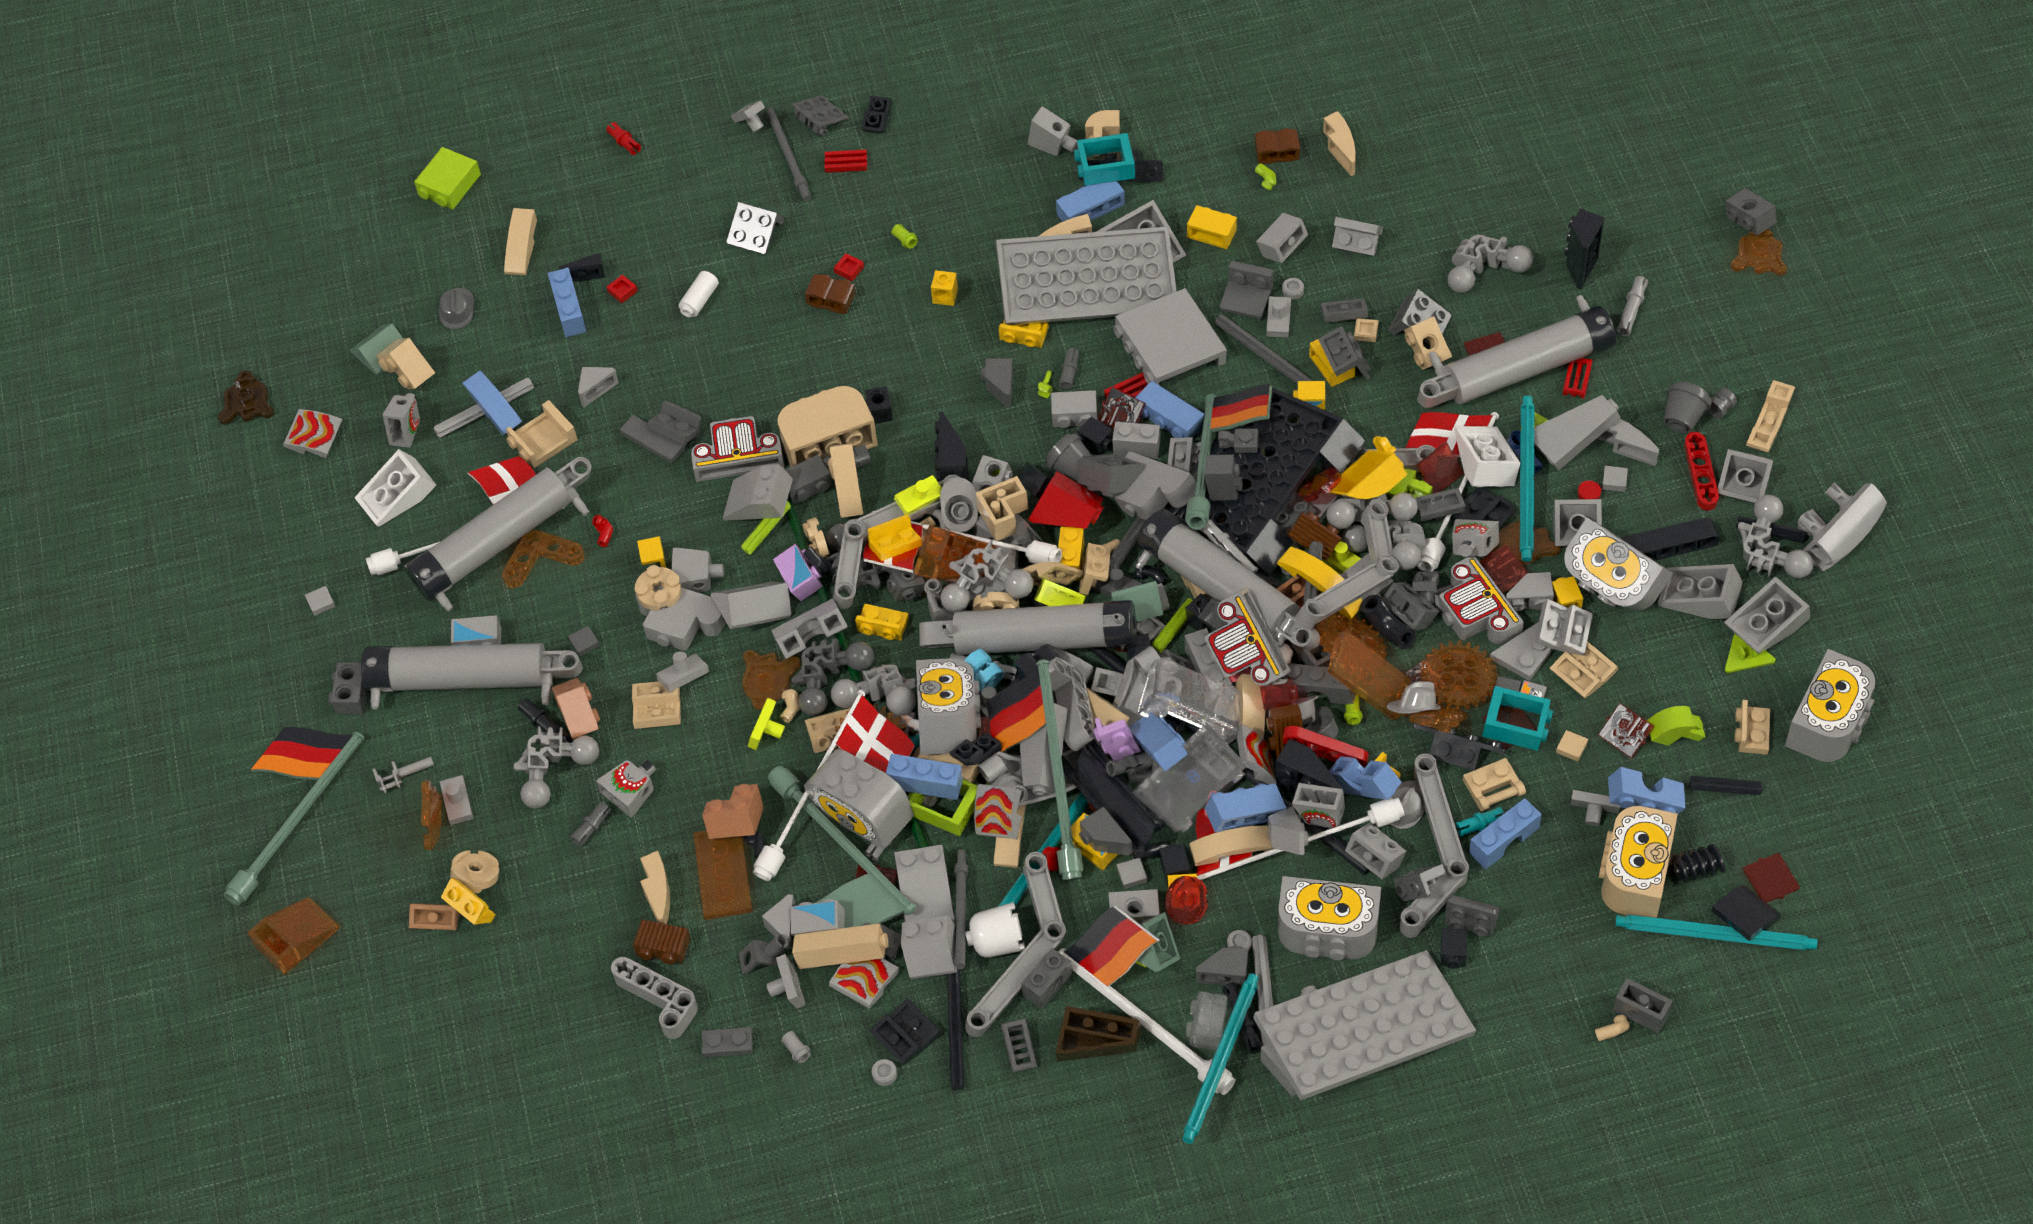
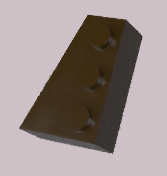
[1055,1006,1141,1062]

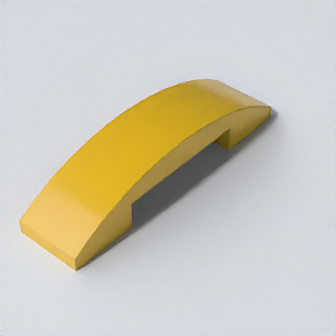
[1276,547,1363,620]

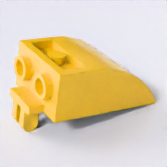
[1322,436,1407,499]

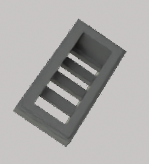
[1000,1019,1037,1073]

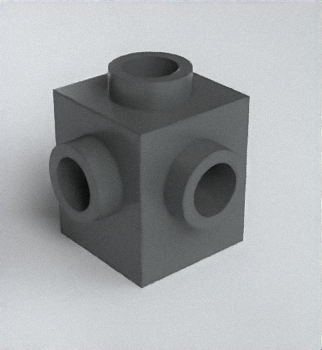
[887,565,925,601]

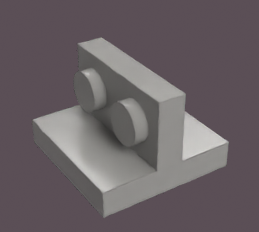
[1332,217,1383,256]

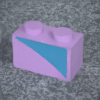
[773,544,823,601]

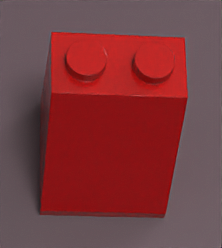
[1028,471,1104,529]

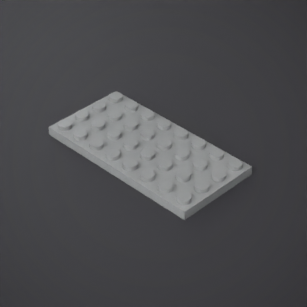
[996,227,1177,325]
[1253,950,1476,1101]

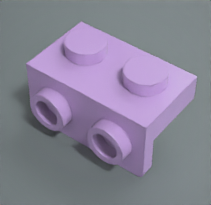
[1093,717,1141,761]

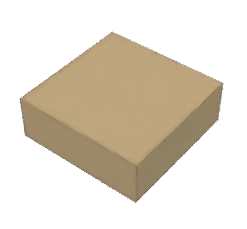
[1354,318,1378,342]
[1556,730,1588,762]

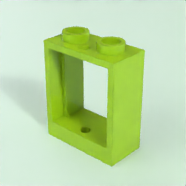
[907,780,978,836]

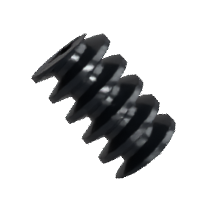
[1669,844,1725,885]

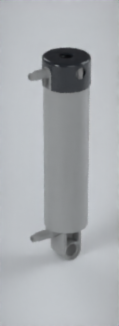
[1417,295,1616,408]
[404,457,591,611]
[1136,509,1320,650]
[919,600,1137,655]
[361,643,583,709]

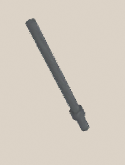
[766,107,811,202]
[954,850,968,970]

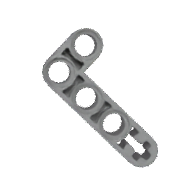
[1048,657,1096,751]
[611,957,698,1039]

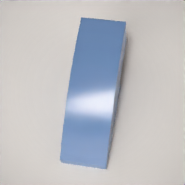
[462,371,522,436]

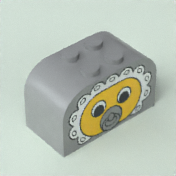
[1564,518,1674,611]
[1785,649,1875,762]
[916,659,981,755]
[804,749,914,849]
[1278,876,1381,960]

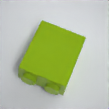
[414,147,481,209]

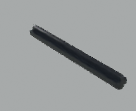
[947,969,964,1090]

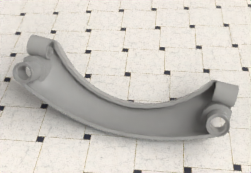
[978,646,1181,806]

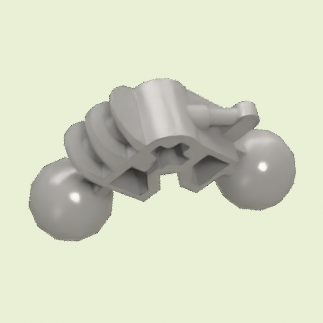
[1447,235,1533,293]
[1326,492,1418,529]
[1738,495,1814,579]
[1341,520,1426,570]
[941,540,1033,612]
[831,664,917,716]
[513,726,599,809]

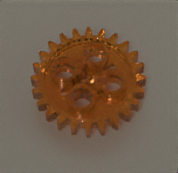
[1315,611,1387,673]
[1420,640,1498,710]

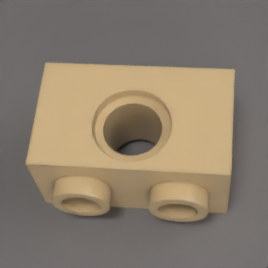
[1404,316,1452,370]

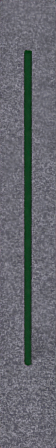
[786,500,929,848]

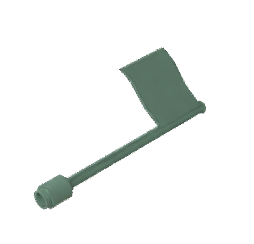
[768,766,916,928]

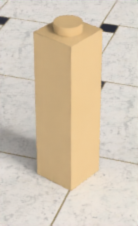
[792,924,888,969]

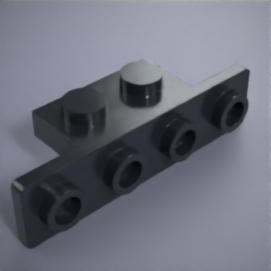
[1078,150,1163,182]
[1412,720,1507,770]

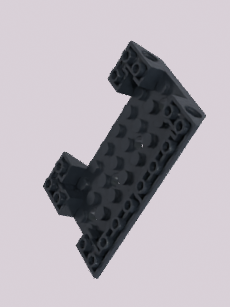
[1163,388,1366,577]

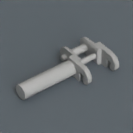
[372,757,434,793]

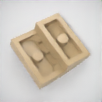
[1022,562,1084,586]
[1550,641,1619,699]
[632,681,681,729]

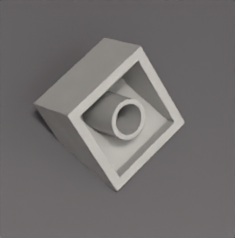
[901,916,957,979]

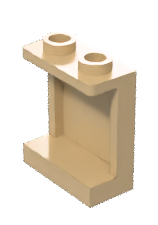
[506,400,578,468]

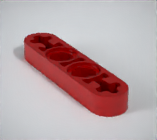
[1684,432,1719,511]
[1282,726,1369,768]

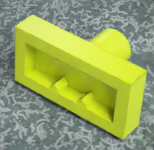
[894,475,942,516]
[1322,542,1361,574]
[1034,578,1086,606]
[748,698,785,750]

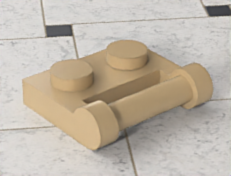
[1463,758,1526,811]

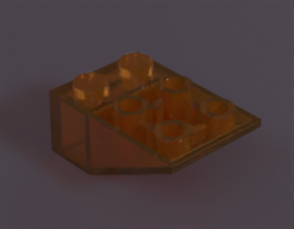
[914,525,994,580]
[247,897,340,975]

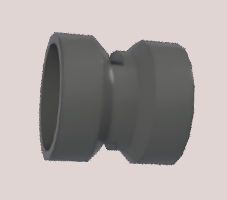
[1708,388,1737,419]

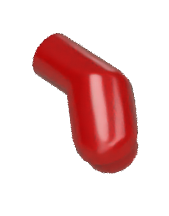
[592,515,613,547]

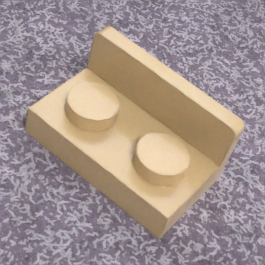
[1079,543,1111,595]
[1735,700,1770,755]
[805,708,850,753]

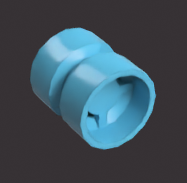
[964,649,1004,692]

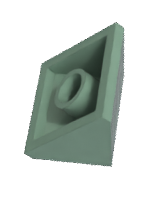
[350,323,403,376]
[1111,581,1163,621]
[1137,912,1181,972]

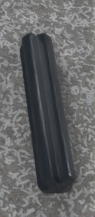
[1736,516,1805,543]
[1689,776,1762,795]

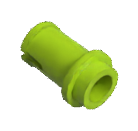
[891,224,917,249]
[1344,694,1363,725]

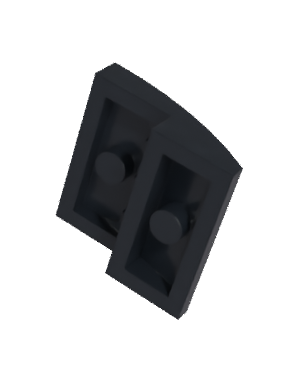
[1451,487,1517,538]
[1711,885,1781,942]
[869,998,942,1065]

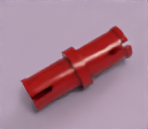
[606,122,641,155]

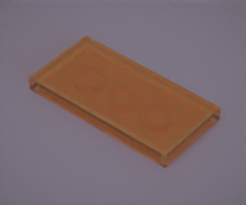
[1327,630,1411,720]
[693,830,753,920]

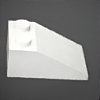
[1454,426,1520,487]
[355,449,436,526]

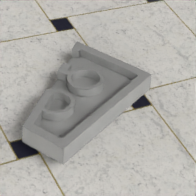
[1490,622,1554,681]

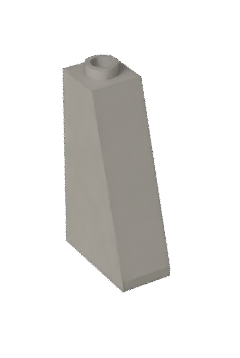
[1534,395,1620,471]
[1020,703,1068,795]

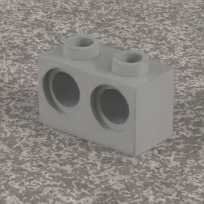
[972,455,1013,492]

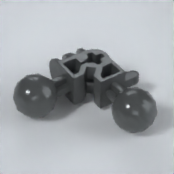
[826,523,894,589]
[791,638,874,716]

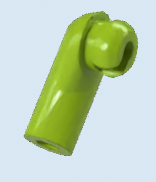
[1255,163,1276,190]

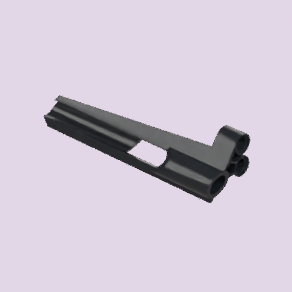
[1009,644,1157,852]

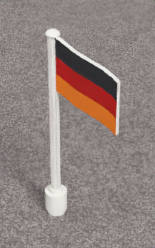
[1058,906,1235,1095]

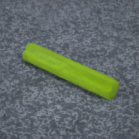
[741,501,791,555]
[1152,598,1193,653]

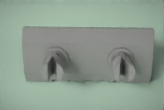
[1798,482,1887,571]

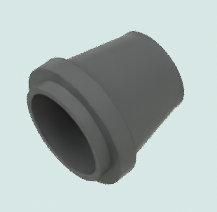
[1663,382,1712,434]
[1046,433,1092,484]

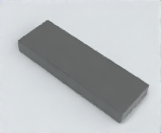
[619,415,685,464]

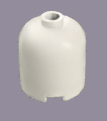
[965,902,1025,958]

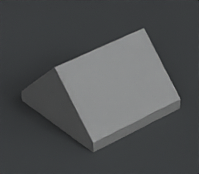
[1718,449,1773,503]
[1552,499,1602,546]

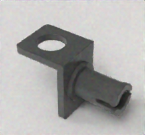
[739,934,789,974]

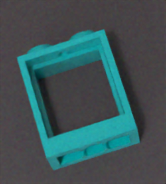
[1074,133,1135,186]
[1482,686,1553,751]

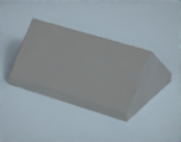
[711,582,791,629]

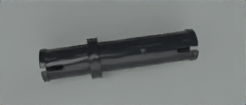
[517,698,574,743]
[1222,982,1263,1054]

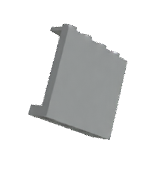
[1113,289,1227,385]

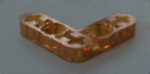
[502,530,585,588]

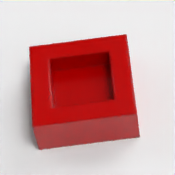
[834,253,864,282]
[607,274,638,303]

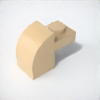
[1085,110,1120,156]

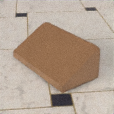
[409,903,460,930]

